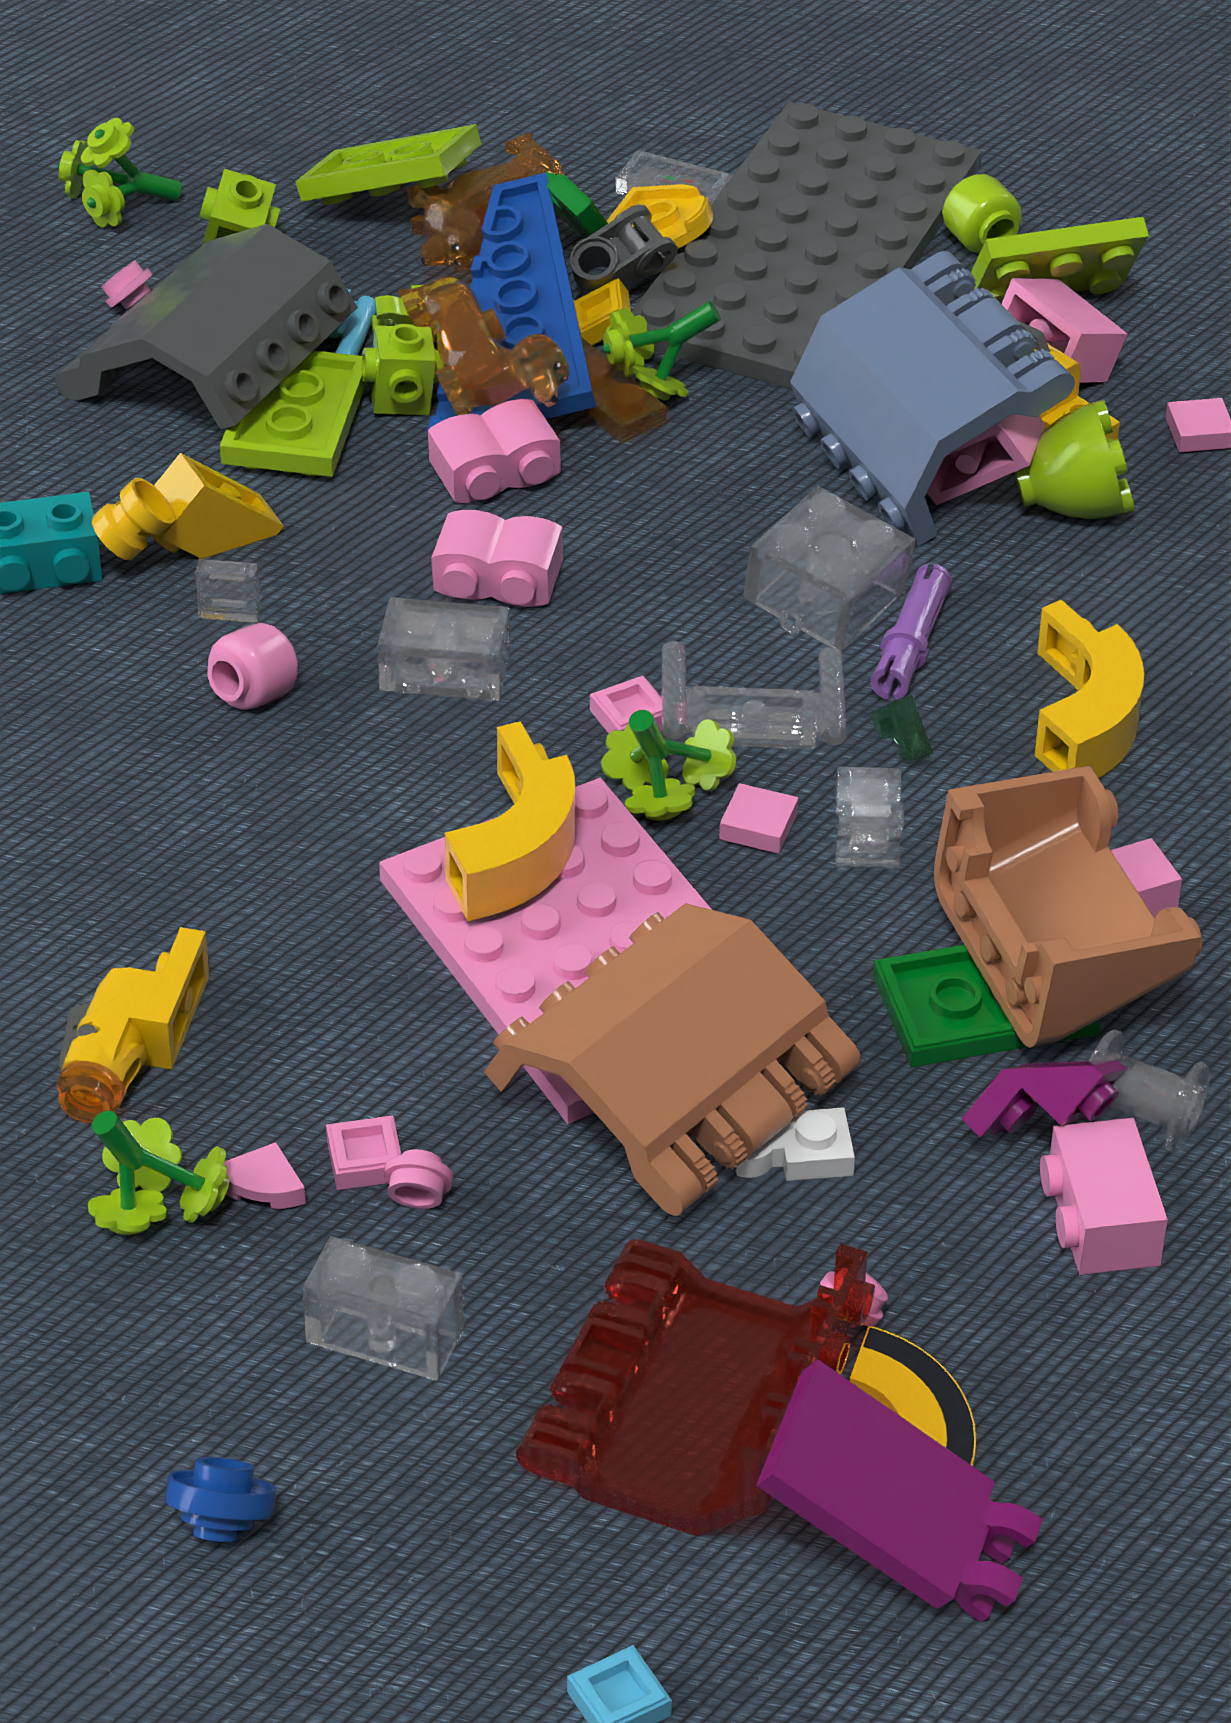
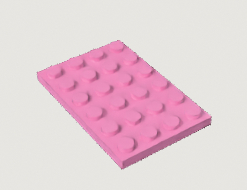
[379,778,712,1124]

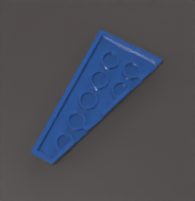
[427,173,596,434]

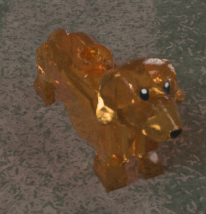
[407,133,564,272]
[398,277,570,416]

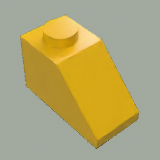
[150,453,284,559]

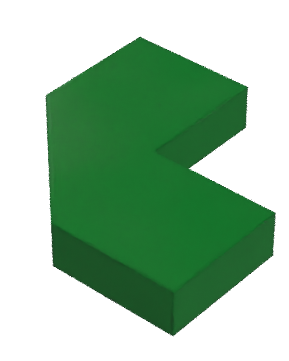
[546,171,608,239]

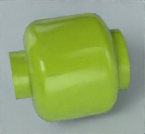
[942,174,1022,254]

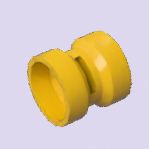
[92,477,175,560]

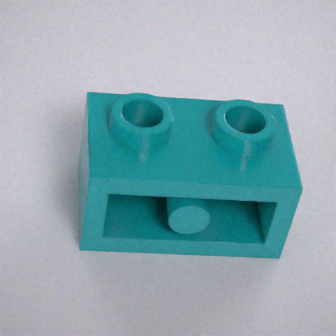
[0,492,102,594]

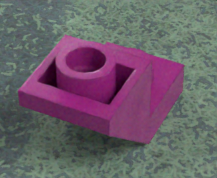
[961,1060,1128,1138]

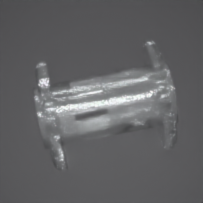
[1086,1030,1210,1152]

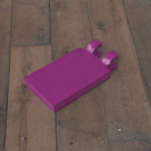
[756,1360,1043,1622]

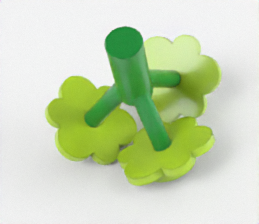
[58,118,181,228]
[603,301,721,400]
[601,710,736,820]
[88,1111,230,1235]

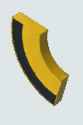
[850,1326,976,1467]

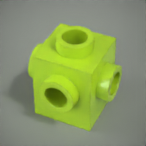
[199,169,280,245]
[362,324,444,415]

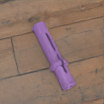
[870,564,952,700]

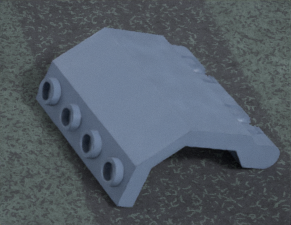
[790,251,1075,547]

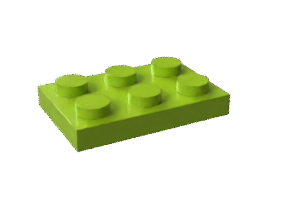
[295,124,482,205]
[971,217,1149,304]
[220,350,366,477]

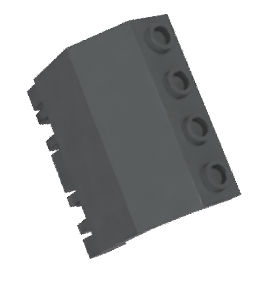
[55,224,358,429]

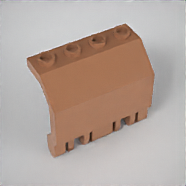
[484,903,861,1216]

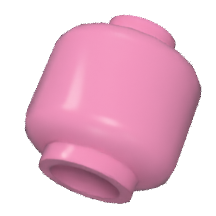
[207,623,298,710]

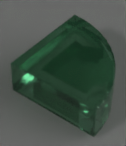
[871,695,933,760]

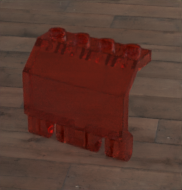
[516,1239,875,1536]

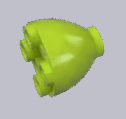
[1014,400,1135,519]

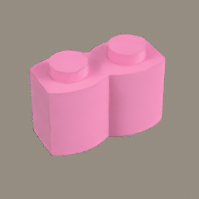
[428,399,561,503]
[431,510,564,607]

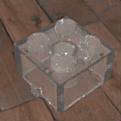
[743,486,916,652]

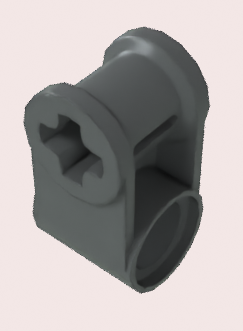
[570,204,678,297]

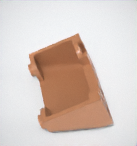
[934,766,1202,1048]

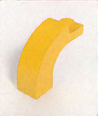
[1035,600,1144,778]
[444,721,575,921]

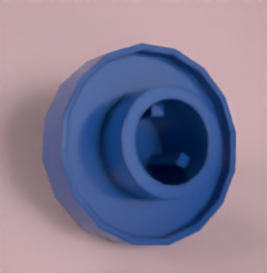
[164,1457,277,1542]

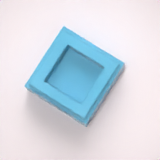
[567,1645,672,1723]

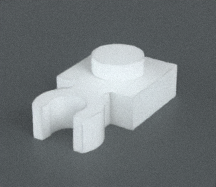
[736,1108,855,1181]

